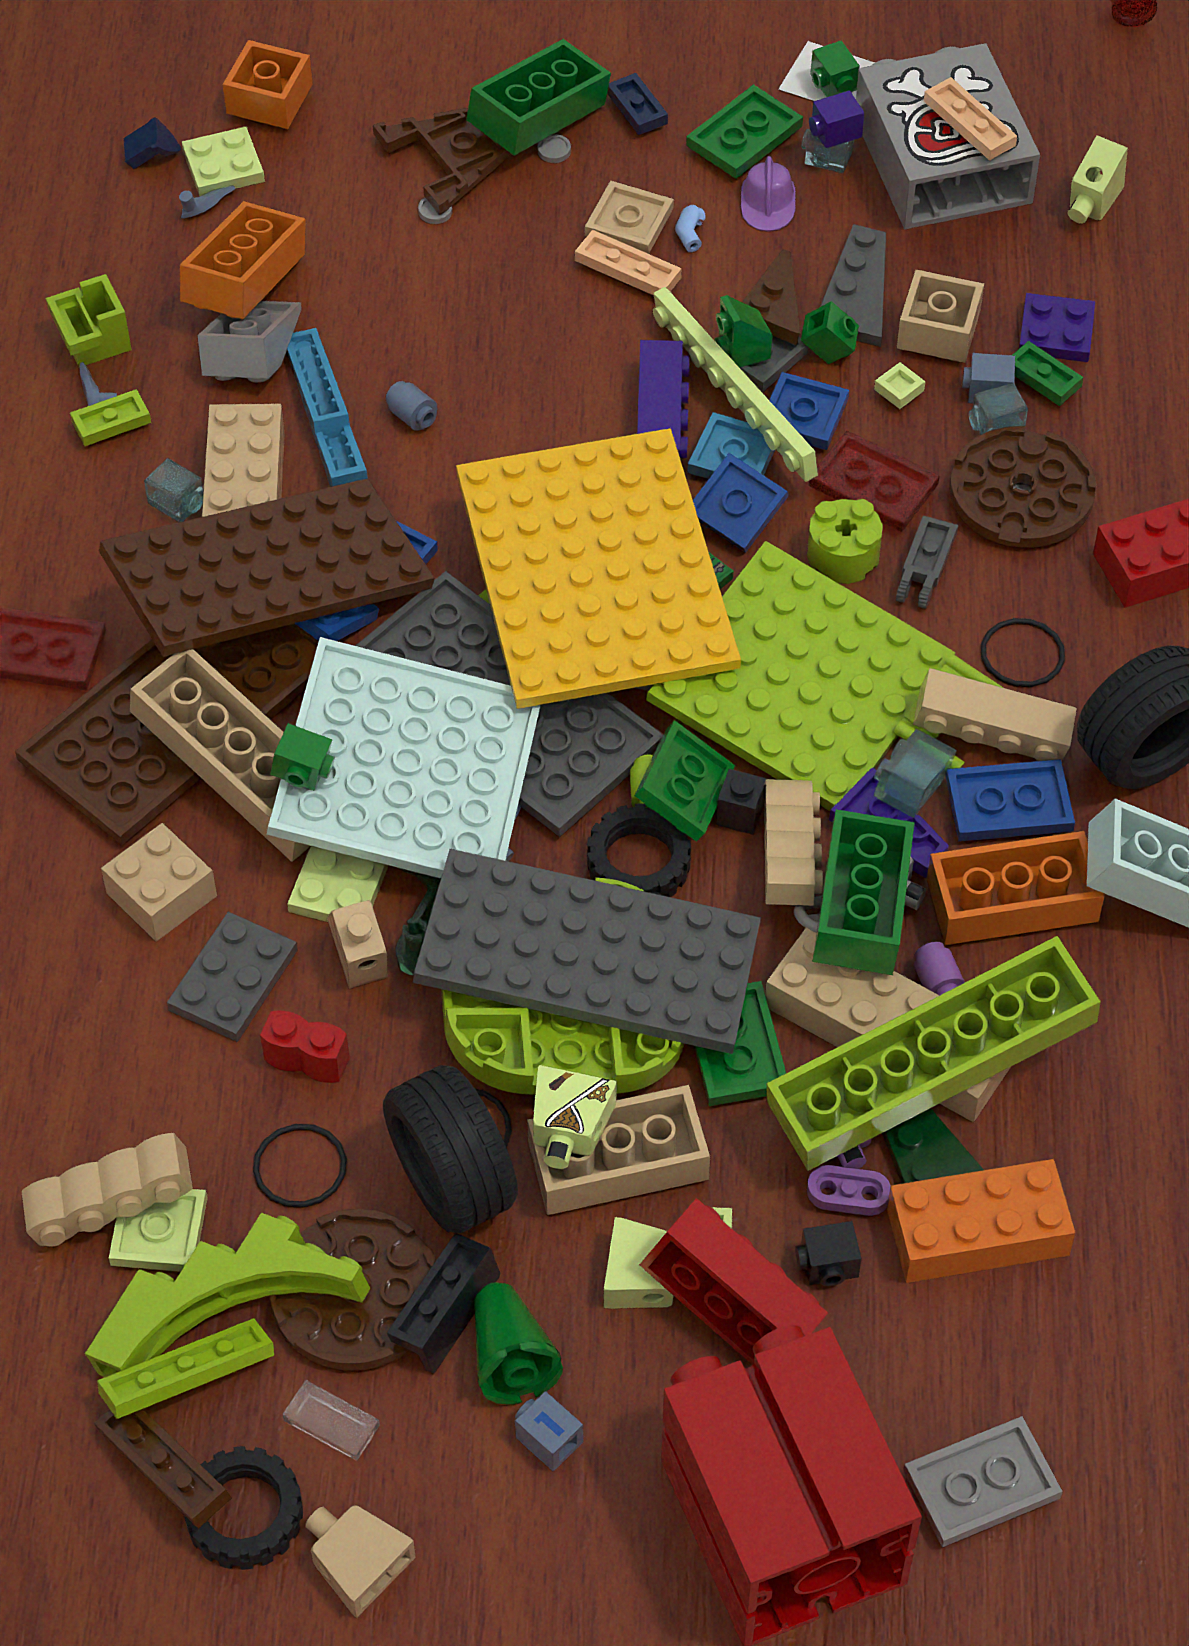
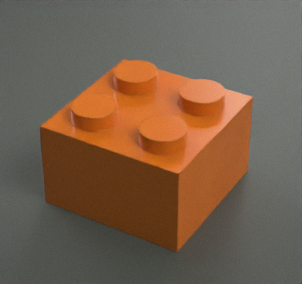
[223,40,313,129]

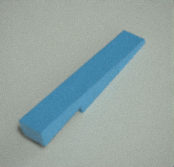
[286,328,368,487]

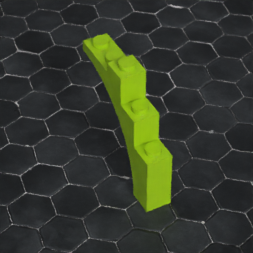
[85,1213,370,1377]

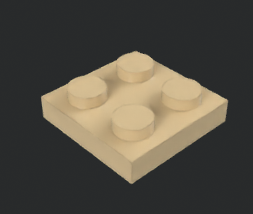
[585,181,674,254]

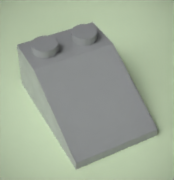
[198,301,302,382]

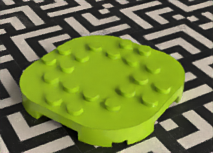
[442,878,684,1094]

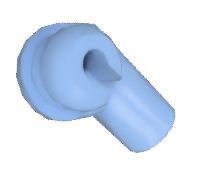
[675,205,706,252]

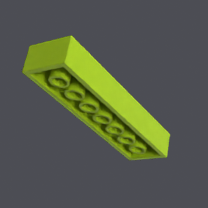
[766,936,1101,1171]

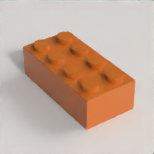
[180,201,306,319]
[927,831,1105,945]
[887,1159,1075,1283]

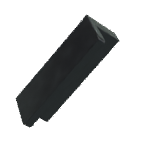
[387,1233,500,1374]

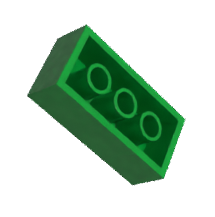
[466,39,611,155]
[812,809,915,975]

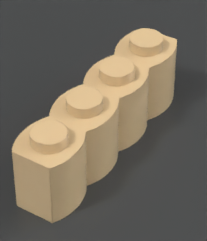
[764,779,823,906]
[22,1133,193,1246]

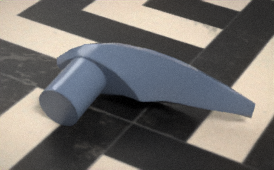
[179,185,236,219]
[80,362,117,406]

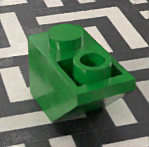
[715,295,772,368]

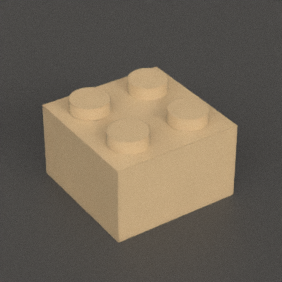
[897,270,984,363]
[101,823,217,942]

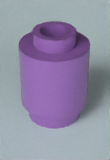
[914,942,965,996]

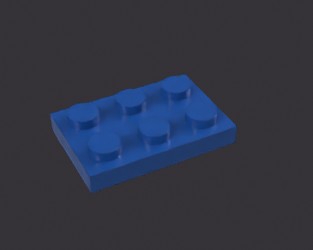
[946,759,1075,842]

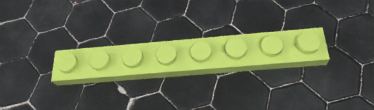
[653,287,818,482]

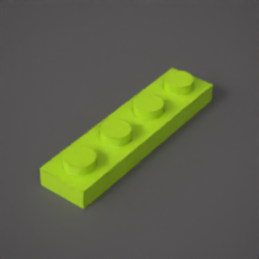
[97,1318,274,1419]

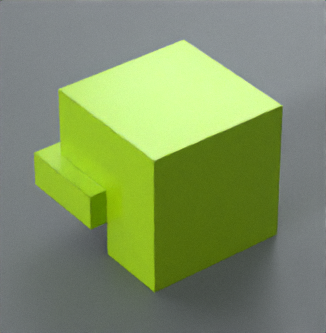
[46,274,132,367]

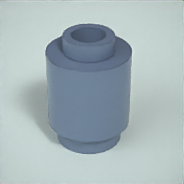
[386,381,437,431]

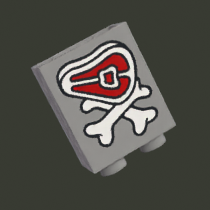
[856,43,1040,230]

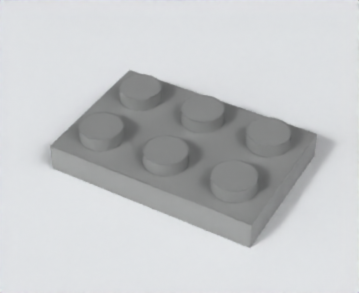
[903,1416,1063,1547]

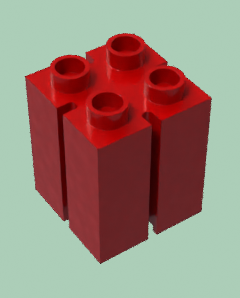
[661,1325,922,1646]

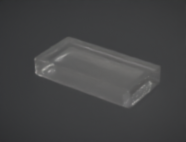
[282,1380,380,1461]

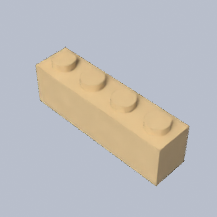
[913,668,1077,762]

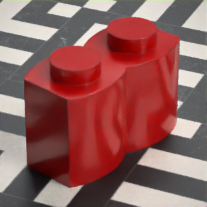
[260,1010,350,1083]

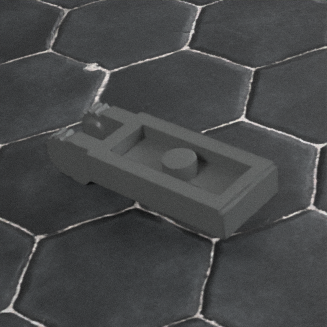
[896,515,958,609]

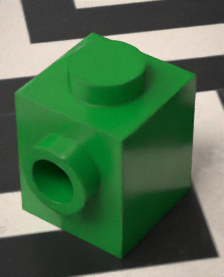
[810,40,860,97]
[801,301,859,365]
[270,723,335,791]

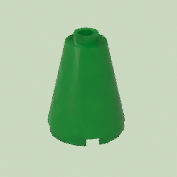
[474,1282,563,1405]

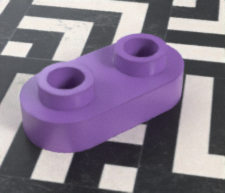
[807,1165,891,1216]

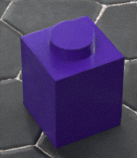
[809,90,864,149]

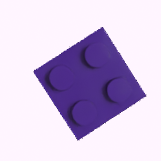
[1019,293,1095,362]

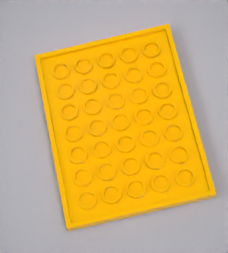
[456,428,741,709]

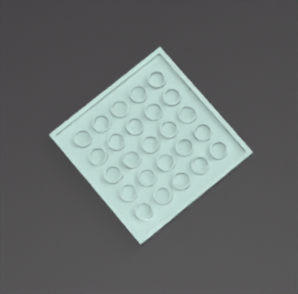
[266,637,540,878]

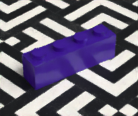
[637,340,689,458]

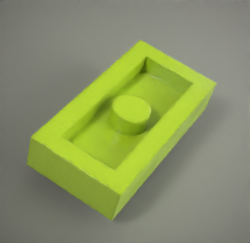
[70,389,151,447]

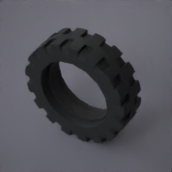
[587,804,691,897]
[184,1446,303,1570]

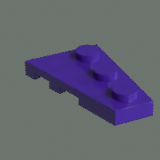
[829,767,949,878]

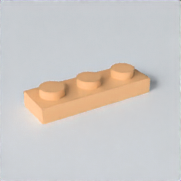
[924,77,1017,161]
[575,230,682,295]

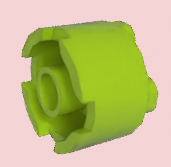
[807,499,883,584]

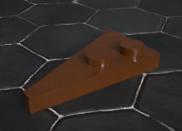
[742,249,800,345]

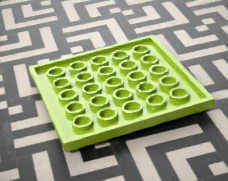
[646,541,956,811]

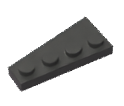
[820,224,886,347]

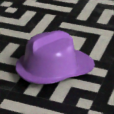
[741,156,795,232]

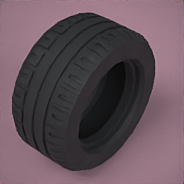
[1077,645,1189,789]
[383,1065,518,1233]

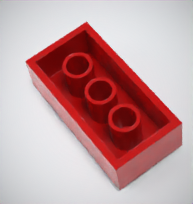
[1093,499,1189,608]
[639,1198,828,1365]

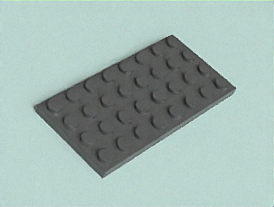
[355,571,663,837]
[413,849,761,1054]

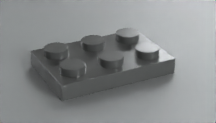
[167,912,298,1042]

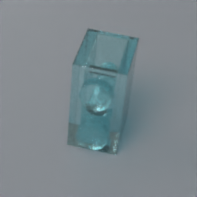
[873,729,957,818]

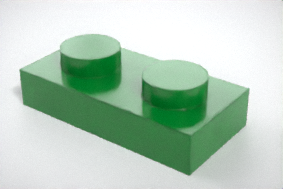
[1011,341,1083,406]

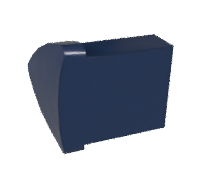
[124,117,181,169]

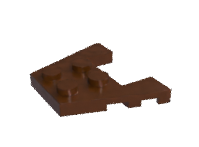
[373,108,510,215]

